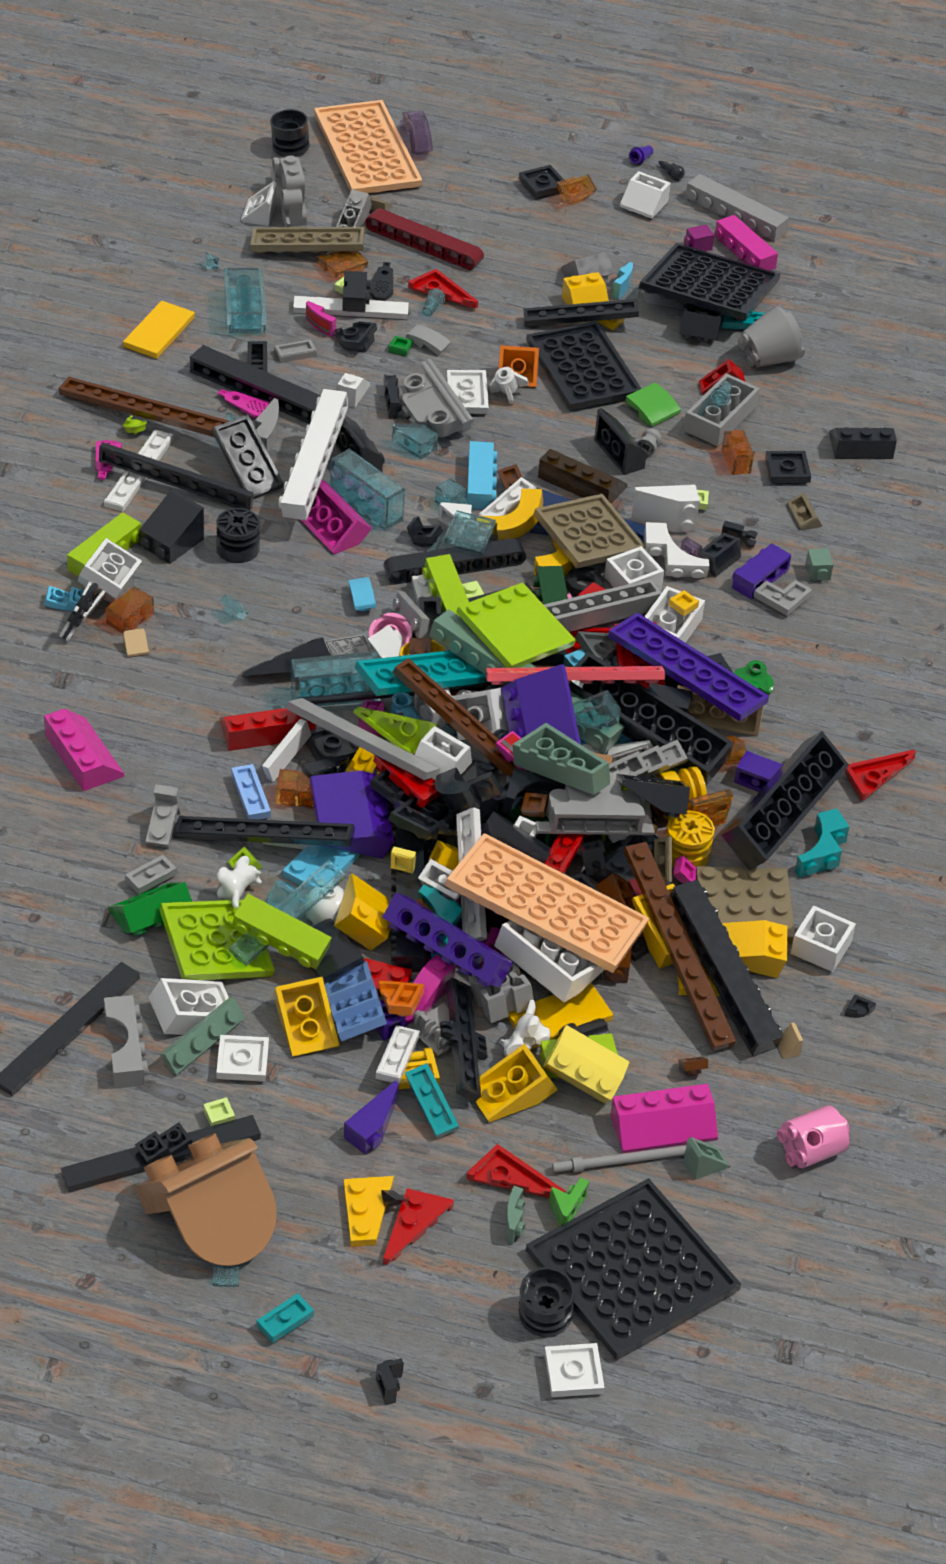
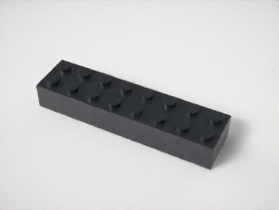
[569,651,734,786]
[721,731,849,870]

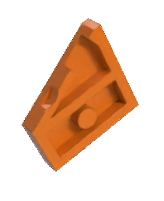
[379,981,425,1017]

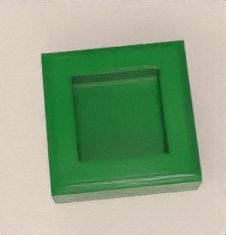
[388,336,413,356]

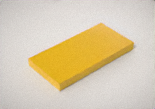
[123,300,195,359]
[507,983,614,1050]

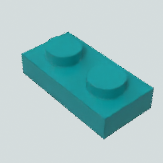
[256,1293,314,1343]

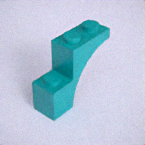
[795,808,850,877]
[418,884,466,965]

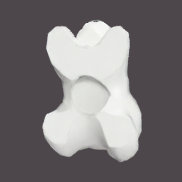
[216,856,262,909]
[500,1000,550,1057]

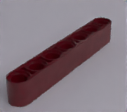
[365,208,484,270]

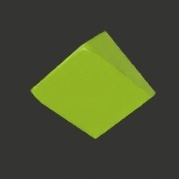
[228,847,263,870]

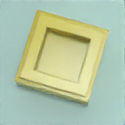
[390,847,416,873]

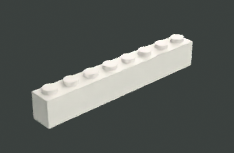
[279,389,349,520]

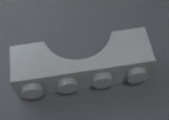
[104,995,148,1089]

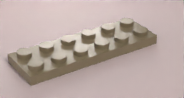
[250,227,365,253]

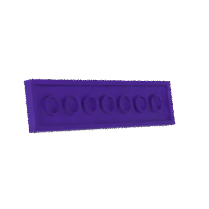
[608,612,769,721]

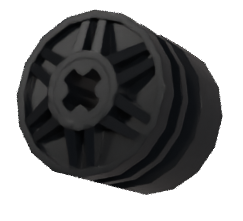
[270,109,310,156]
[216,508,260,563]
[518,1267,575,1337]

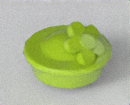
[122,415,147,435]

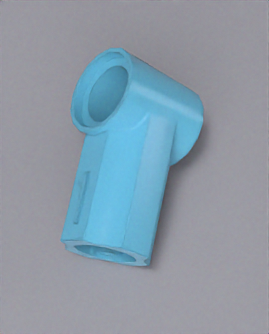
[390,693,422,720]

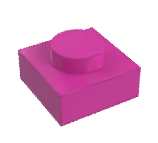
[673,855,697,884]

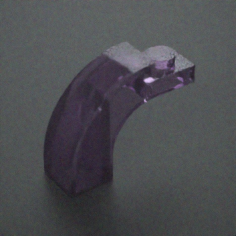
[400,110,433,154]

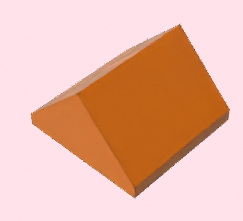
[498,345,539,387]

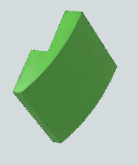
[626,382,681,427]

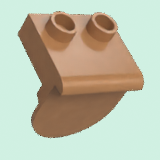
[134,1133,277,1266]

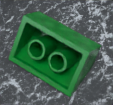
[108,882,192,936]

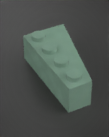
[512,723,610,795]

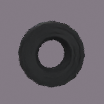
[566,567,604,597]

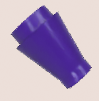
[629,145,653,165]

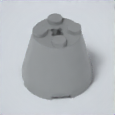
[738,304,805,367]

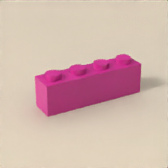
[715,215,778,270]

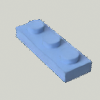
[231,764,271,819]

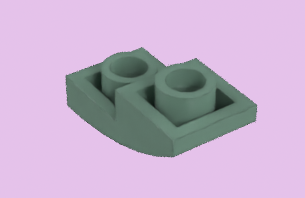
[506,1186,526,1245]

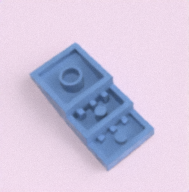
[324,961,387,1041]

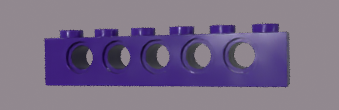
[382,893,513,988]

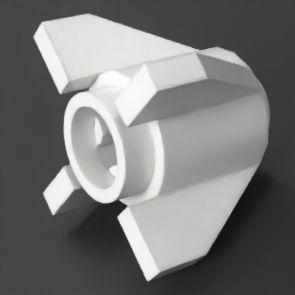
[489,367,529,404]

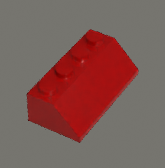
[220,708,316,751]

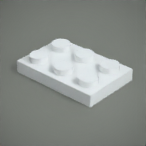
[447,370,489,414]

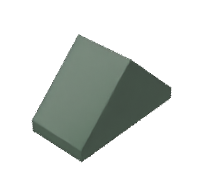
[683,1137,729,1180]

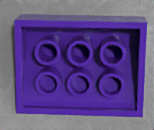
[501,664,581,745]
[309,771,395,859]

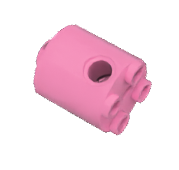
[777,1105,850,1168]

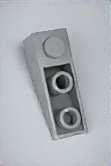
[336,189,372,227]

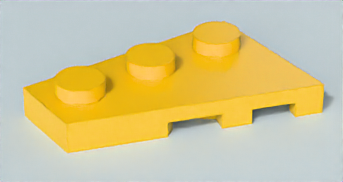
[343,1176,394,1247]

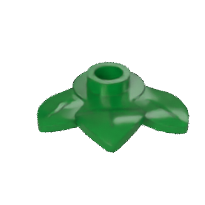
[734,660,774,694]

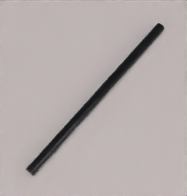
[300,683,485,705]

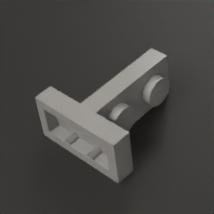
[146,784,182,848]

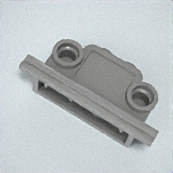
[271,156,307,227]
[401,359,474,437]
[535,778,655,835]

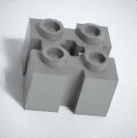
[469,960,534,1023]

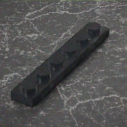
[523,299,639,327]

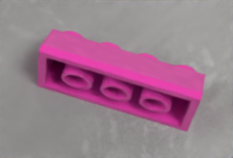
[301,480,372,554]
[44,709,124,791]
[610,1084,718,1154]

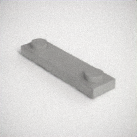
[392,591,430,638]

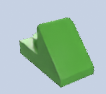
[549,1177,590,1226]

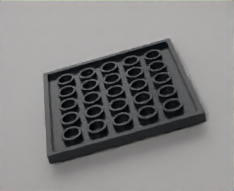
[639,243,780,321]
[526,1178,741,1360]

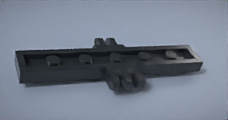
[440,977,488,1102]

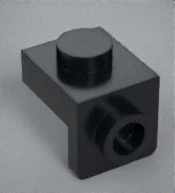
[407,516,443,545]

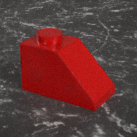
[699,359,746,395]

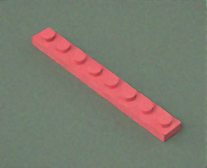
[486,666,665,685]

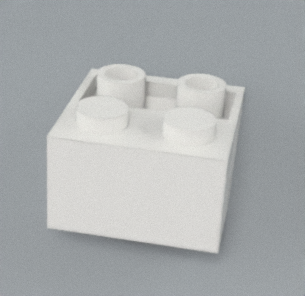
[620,171,671,219]
[415,726,472,780]

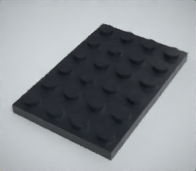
[526,321,642,410]

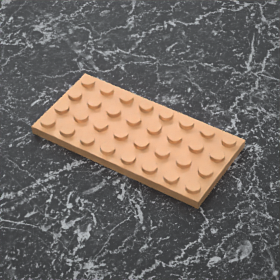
[314,100,422,193]
[444,833,649,973]

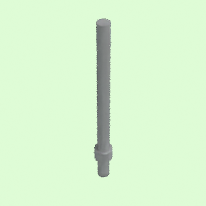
[552,1145,686,1173]

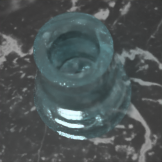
[422,288,445,316]
[711,381,732,406]

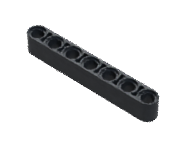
[383,538,527,584]

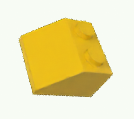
[562,272,609,305]

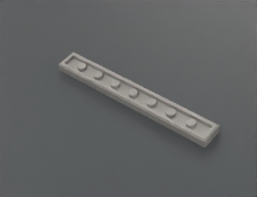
[286,698,440,780]

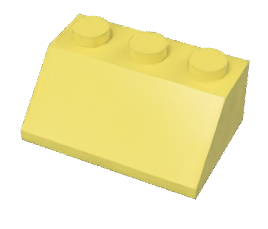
[542,1025,629,1104]

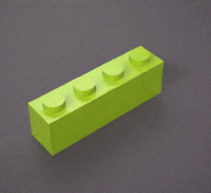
[67,512,142,576]
[422,554,469,616]
[233,893,332,969]

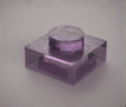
[680,537,703,558]

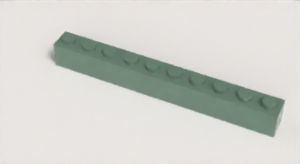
[429,609,624,754]

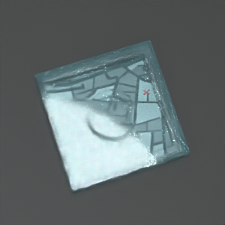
[444,510,496,552]

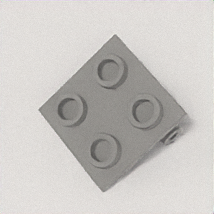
[407,1003,452,1057]

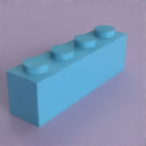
[467,441,497,510]

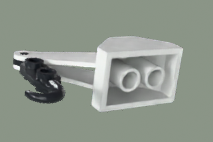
[59,538,142,642]

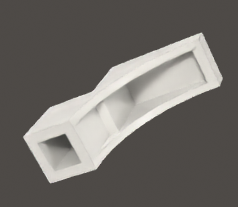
[644,522,709,578]

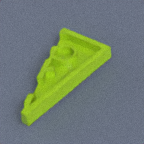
[353,707,439,754]

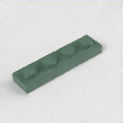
[160,998,245,1075]

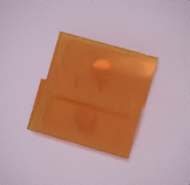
[315,251,368,278]

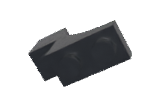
[500,768,566,815]

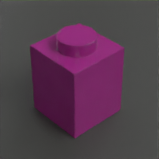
[684,225,714,251]

